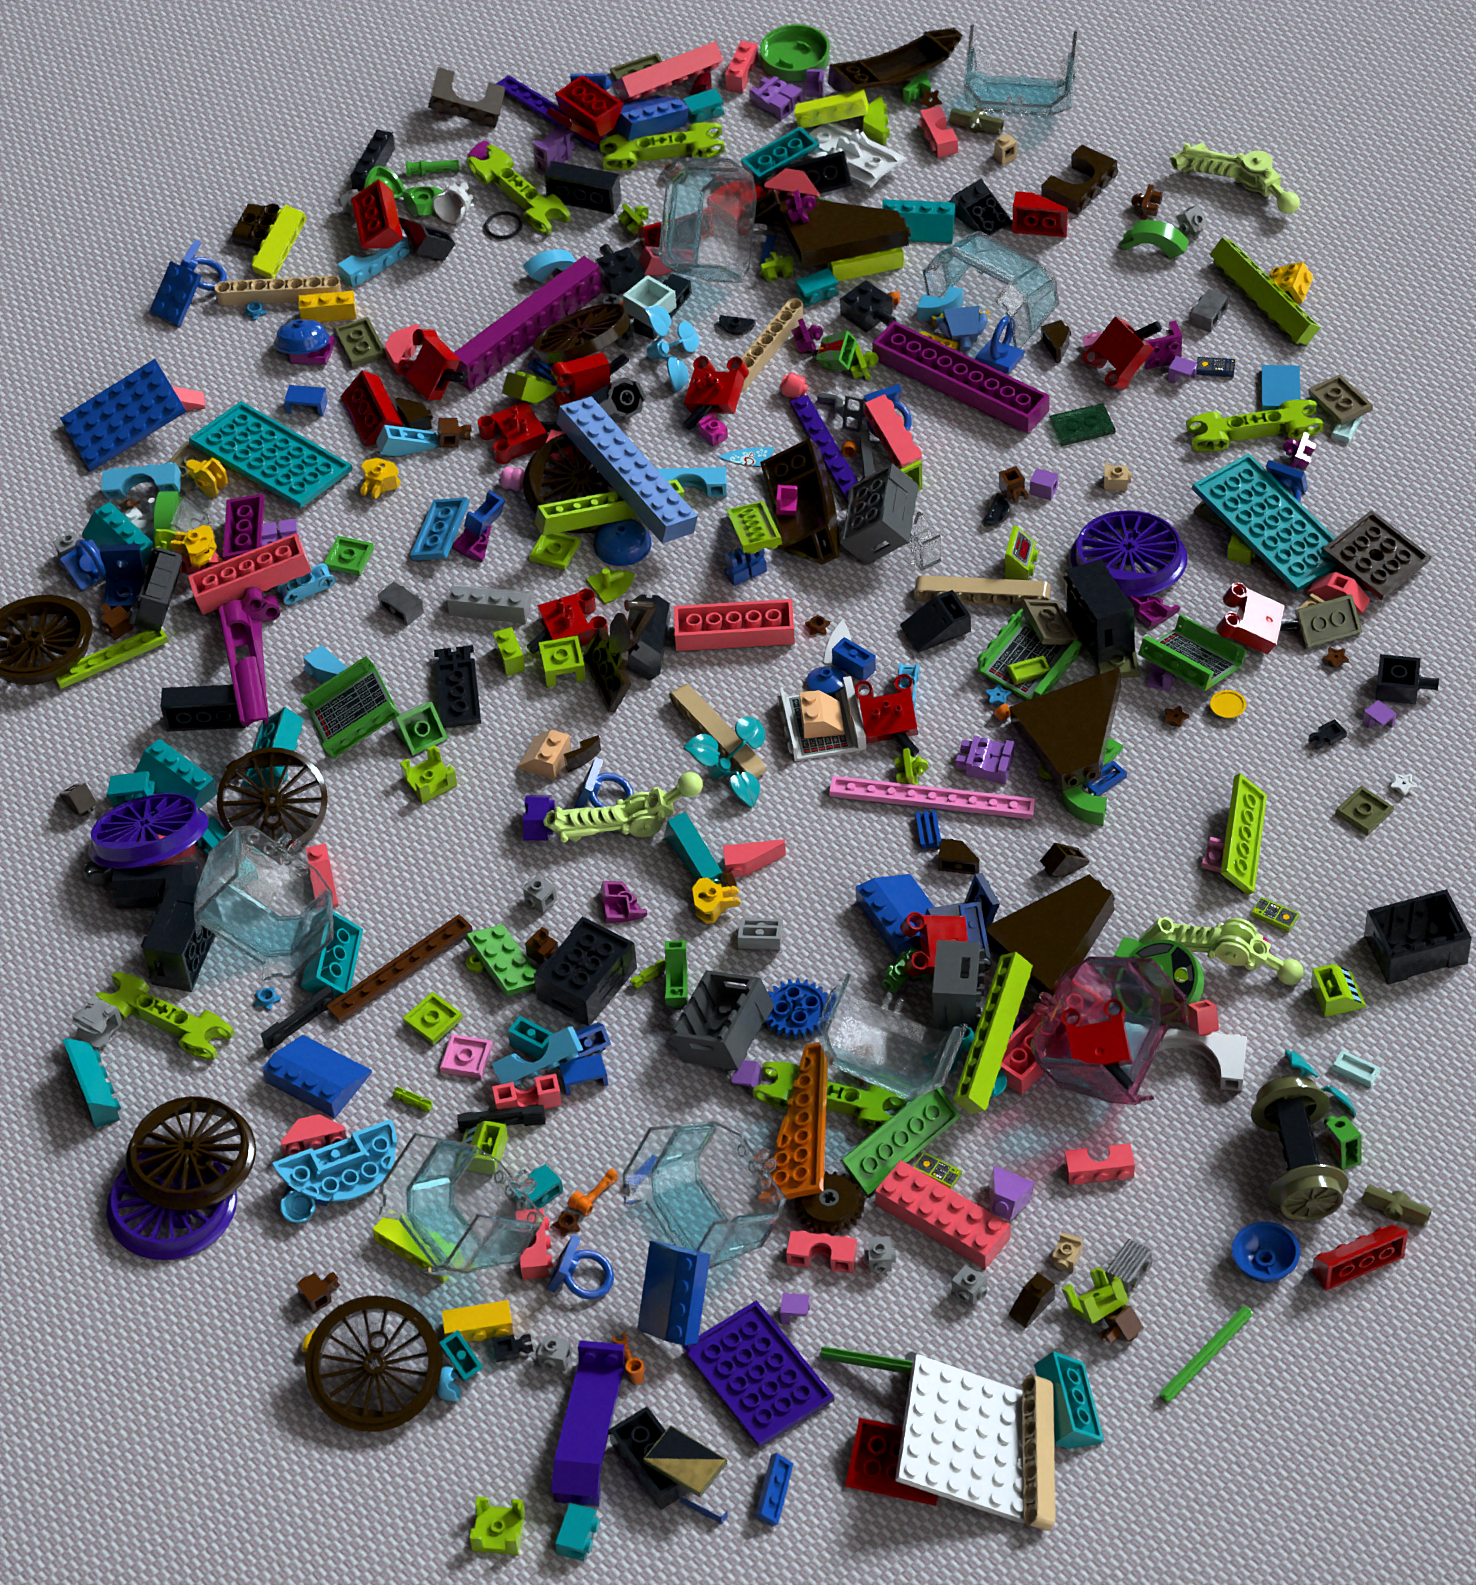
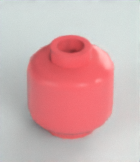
[779,372,808,399]

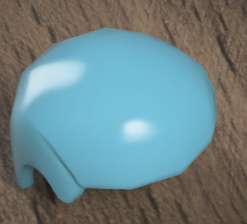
[280,1190,316,1223]
[436,1365,461,1402]

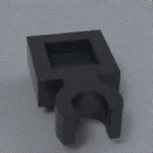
[1308,719,1347,749]
[492,1334,534,1362]

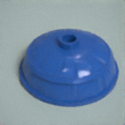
[274,319,329,354]
[594,519,652,566]
[1232,1221,1300,1283]

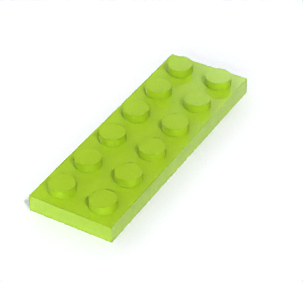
[726,501,782,554]
[1221,773,1267,895]

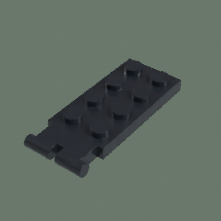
[434,645,481,728]

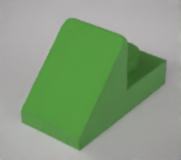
[903,72,931,105]

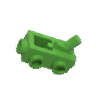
[882,947,932,994]

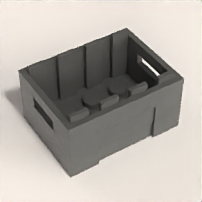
[840,463,918,565]
[933,940,984,1044]
[670,970,774,1071]

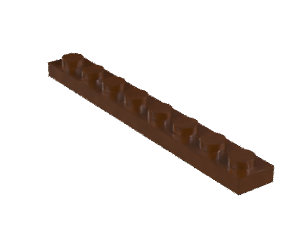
[326,914,473,1023]

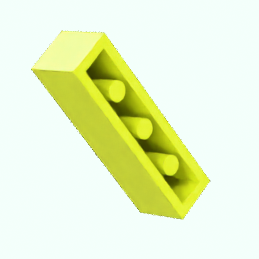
[794,89,868,128]
[251,204,307,279]
[828,247,904,281]
[372,1210,460,1283]

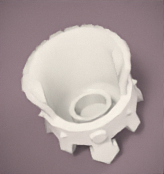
[432,182,474,224]

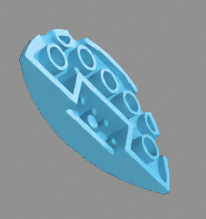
[272,1119,397,1202]

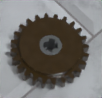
[794,1171,865,1236]

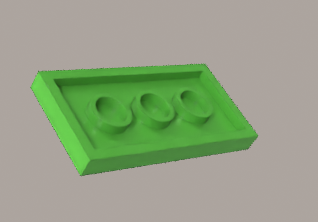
[465,924,536,996]

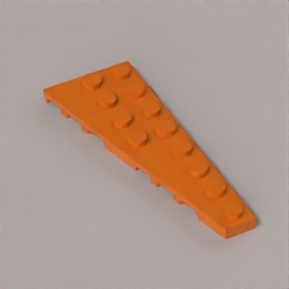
[760,1041,828,1204]

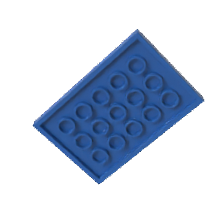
[60,359,187,471]

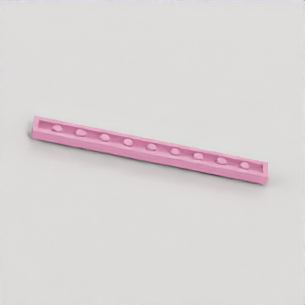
[829,776,1035,820]

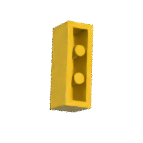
[299,291,357,322]
[442,1300,514,1342]

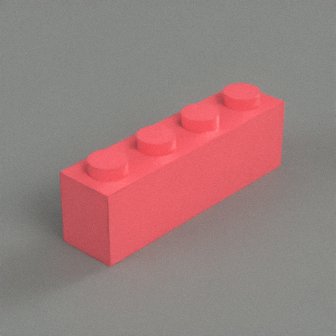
[863,394,922,467]

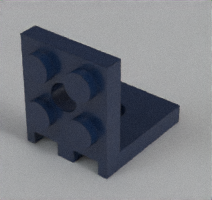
[100,544,146,611]
[925,873,1000,927]

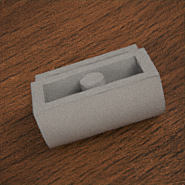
[738,918,783,950]

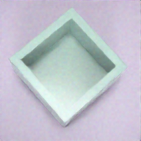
[623,275,676,328]

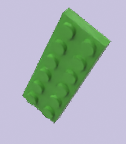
[839,1082,962,1196]

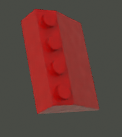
[845,1417,939,1506]

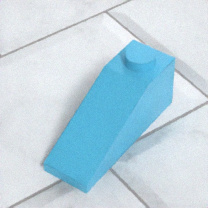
[376,425,439,457]
[303,645,347,683]

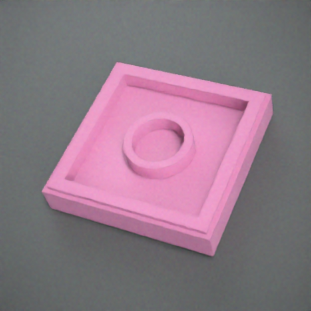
[440,1034,493,1080]

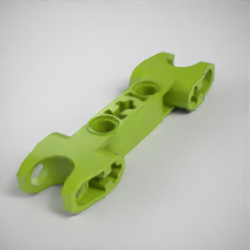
[600,122,725,171]
[467,144,571,235]
[1186,399,1323,452]
[95,972,235,1060]
[753,1061,907,1131]

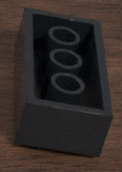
[774,151,854,198]
[544,161,622,215]
[160,684,246,732]
[608,1406,690,1510]

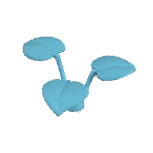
[644,306,699,392]

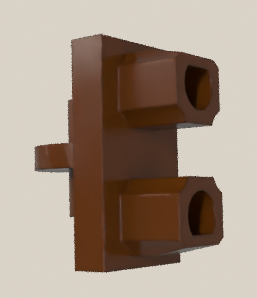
[1131,184,1163,220]

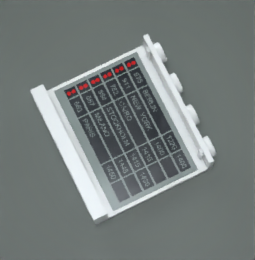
[777,676,866,761]

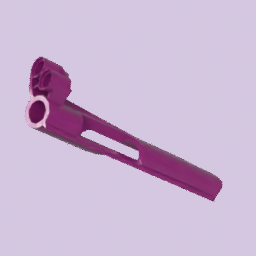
[218,587,280,728]

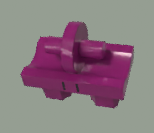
[786,190,817,223]
[791,318,824,354]
[1282,432,1316,469]

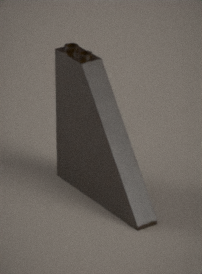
[778,195,911,268]
[1009,667,1122,791]
[985,874,1115,1005]

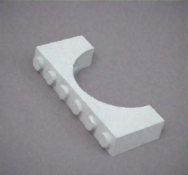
[1121,1024,1247,1091]

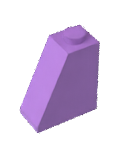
[988,1166,1035,1221]

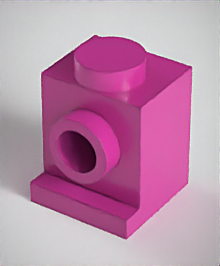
[698,413,728,447]

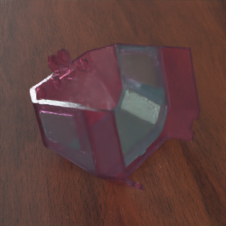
[1030,956,1189,1105]

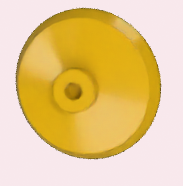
[1210,690,1247,718]

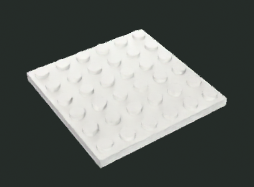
[895,1355,1025,1524]

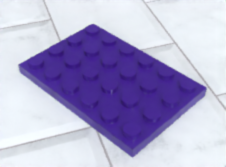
[682,1300,835,1448]

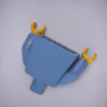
[932,306,989,351]

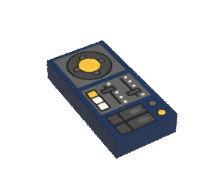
[1196,357,1235,377]

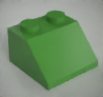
[392,702,448,755]

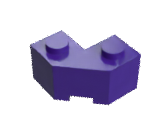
[523,795,555,841]

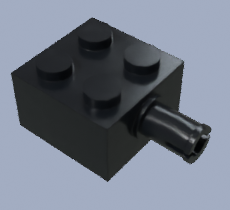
[595,244,644,296]
[840,280,897,333]
[1375,654,1439,704]

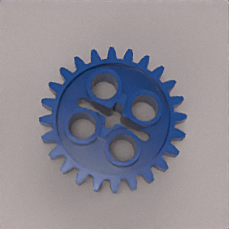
[766,978,831,1040]

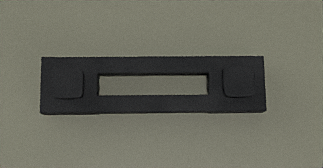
[261,986,335,1051]
[457,1105,546,1133]

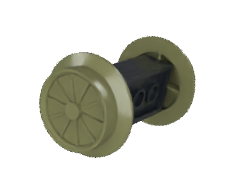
[1251,1075,1349,1221]

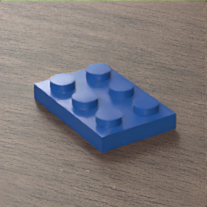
[149,261,202,326]

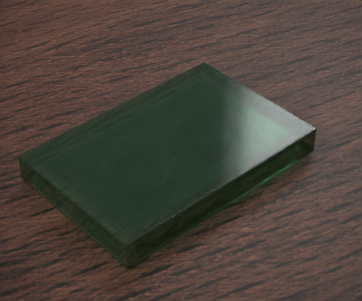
[1049,403,1116,446]

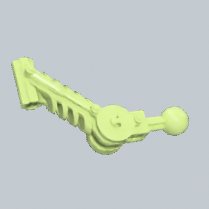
[1170,143,1300,215]
[543,772,703,843]
[1138,917,1304,986]

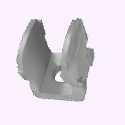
[72,995,122,1049]

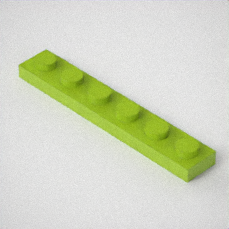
[55,628,168,689]

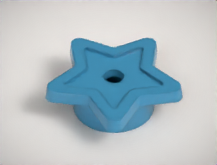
[243,301,267,320]
[985,684,1012,705]
[254,987,281,1010]

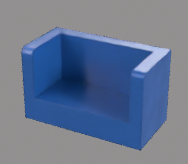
[284,385,328,416]
[464,490,505,537]
[832,637,876,681]
[559,1054,608,1096]

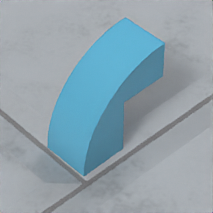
[523,249,576,283]
[917,286,964,321]

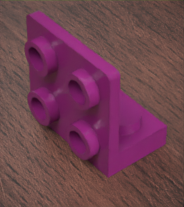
[1144,320,1182,369]

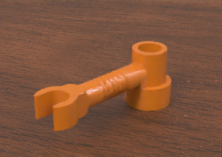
[567,1168,618,1216]
[612,1332,645,1384]

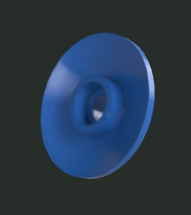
[807,666,846,694]

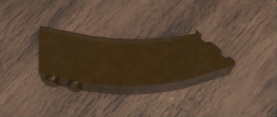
[827,28,963,92]
[760,438,839,565]

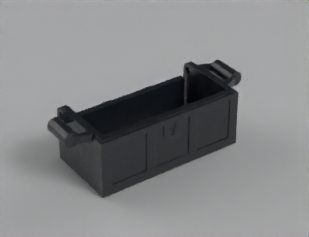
[128,547,183,632]

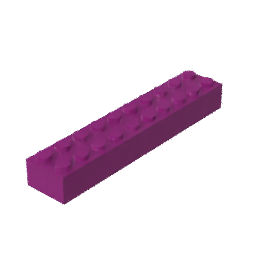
[454,256,602,391]
[872,321,1050,434]

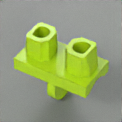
[617,203,649,236]
[759,251,794,283]
[850,344,879,381]
[154,529,176,552]
[894,748,929,785]

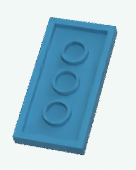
[410,497,470,561]

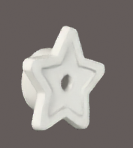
[1391,774,1418,795]

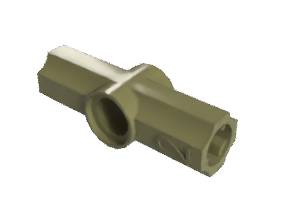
[949,108,1004,135]
[1362,1184,1432,1227]

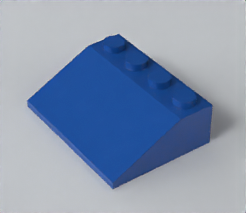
[614,95,689,141]
[856,874,934,958]
[262,1035,372,1118]
[637,1241,711,1346]

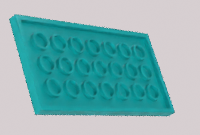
[189,401,352,509]
[1191,453,1337,592]

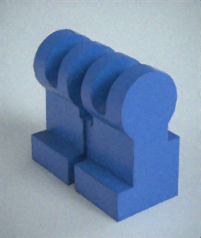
[724,548,767,586]

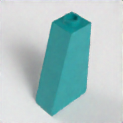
[664,811,722,884]

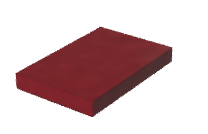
[546,108,601,144]

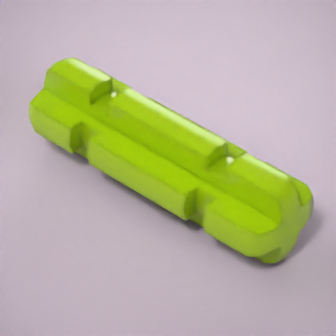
[630,959,666,989]
[393,1087,433,1112]

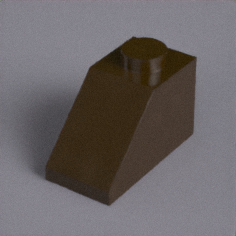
[746,189,780,229]
[1041,320,1071,364]
[395,398,433,430]
[59,783,97,816]
[938,839,980,875]
[1040,843,1090,877]
[1009,1272,1055,1328]

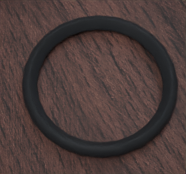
[485,211,523,239]

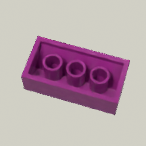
[223,494,265,561]

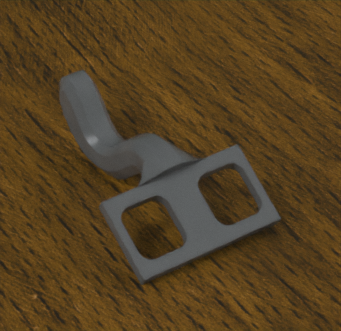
[817,393,864,432]

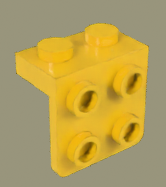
[1269,262,1313,304]

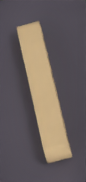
[214,276,342,306]
[741,298,803,393]
[914,575,1051,607]
[669,683,766,778]
[1022,1374,1055,1531]

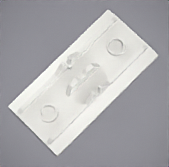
[806,122,907,188]

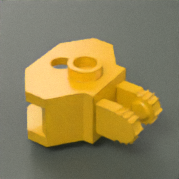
[186,458,228,498]
[360,458,401,499]
[169,525,217,567]
[692,878,741,924]

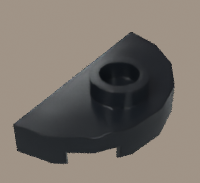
[719,315,756,335]
[984,493,1010,525]

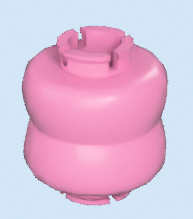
[499,466,524,491]

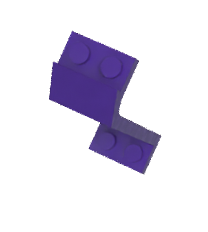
[551,1340,625,1507]

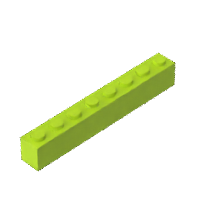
[1209,237,1321,345]
[535,479,685,536]
[953,952,1033,1114]

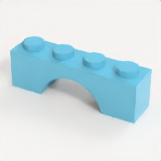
[337,236,410,288]
[101,462,181,500]
[657,467,727,497]
[492,1026,583,1087]

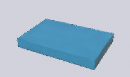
[1261,365,1300,410]

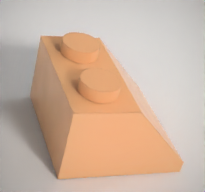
[800,690,844,738]
[518,729,571,780]

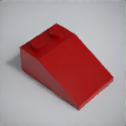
[1013,191,1068,238]

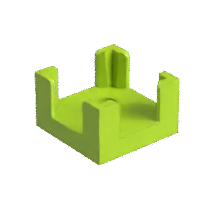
[539,636,586,687]
[400,745,458,804]
[1061,1267,1129,1324]
[470,1496,525,1555]

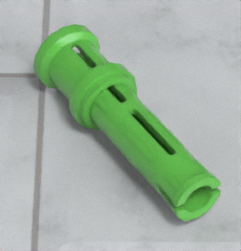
[405,159,460,177]

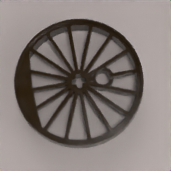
[534,303,631,364]
[217,747,328,855]

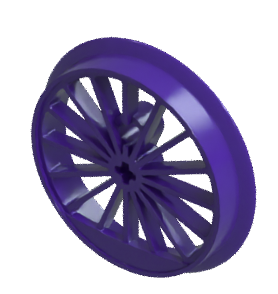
[1069,510,1187,597]
[89,793,209,869]
[106,1152,237,1260]

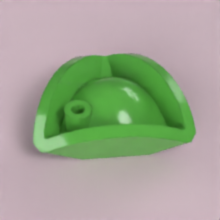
[364,166,405,199]
[403,187,443,216]

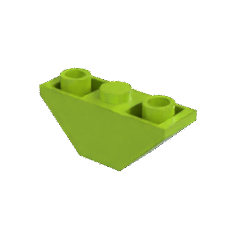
[863,96,890,146]

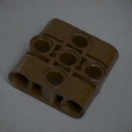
[232,203,280,252]

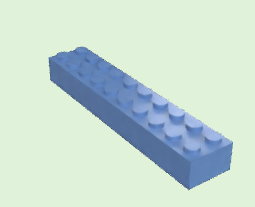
[556,396,698,544]

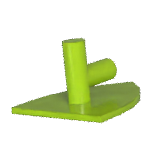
[586,568,635,604]

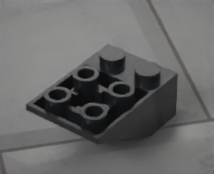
[949,178,1013,239]
[398,217,455,261]
[900,590,971,653]

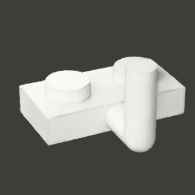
[123,498,156,537]

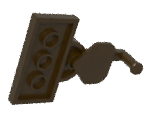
[583,600,656,712]

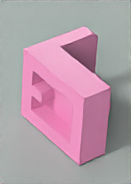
[1082,331,1102,350]
[1201,837,1225,873]

